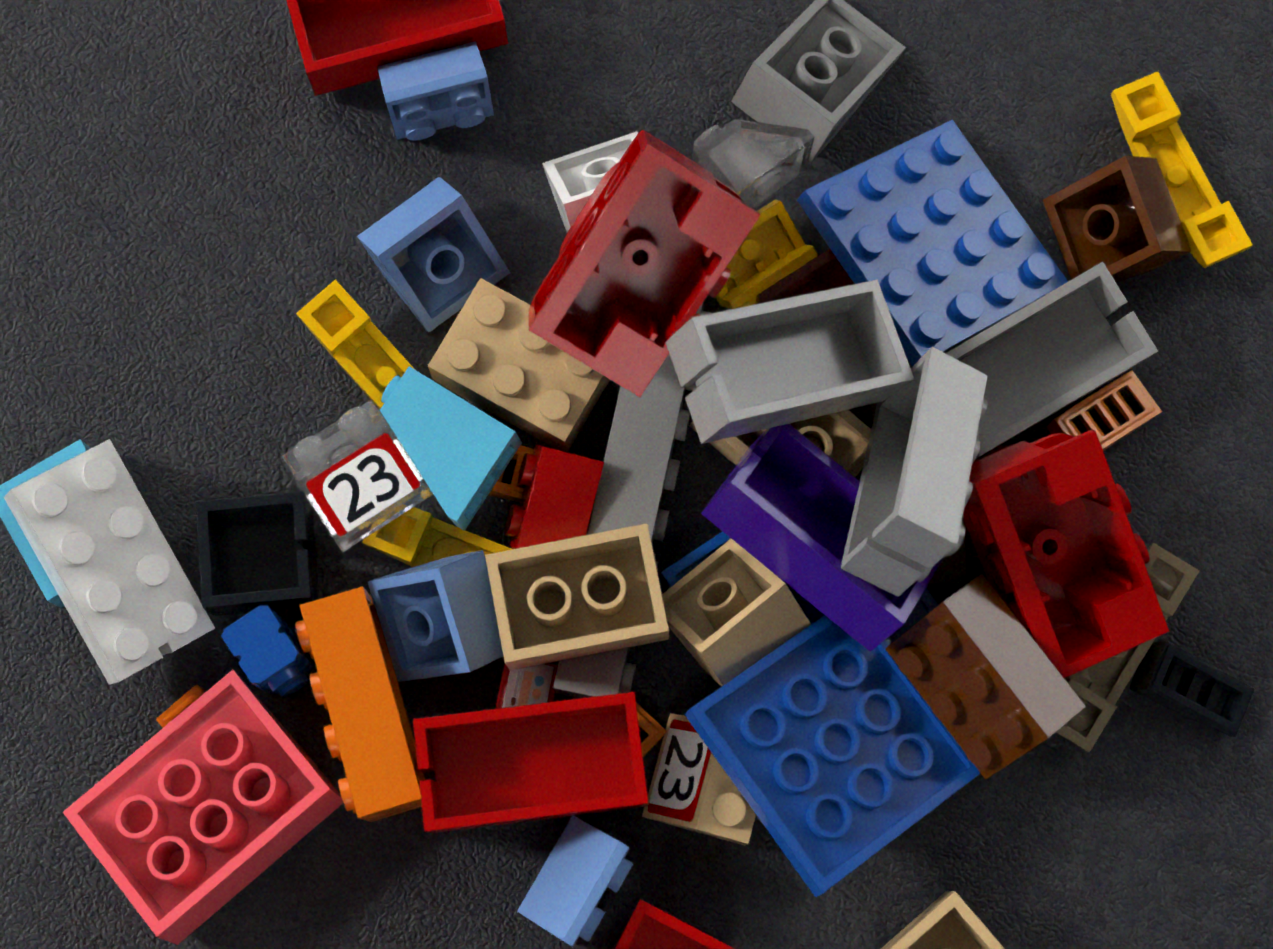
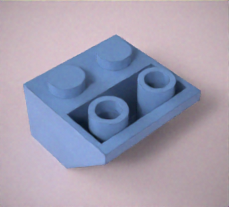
[377,41,494,140]
[517,816,633,946]

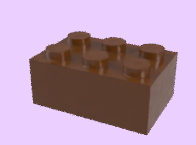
[885,574,1086,780]

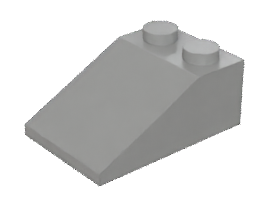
[731,0,906,163]

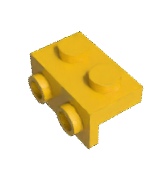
[716,200,818,309]

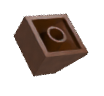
[1043,155,1192,282]

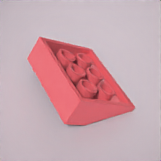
[63,670,343,945]

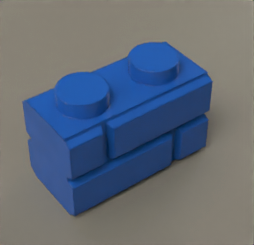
[221,605,314,698]

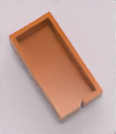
[295,586,426,822]

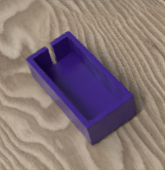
[701,424,946,652]

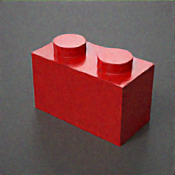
[505,444,604,549]

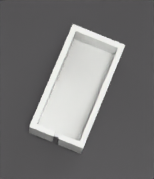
[4,439,215,685]

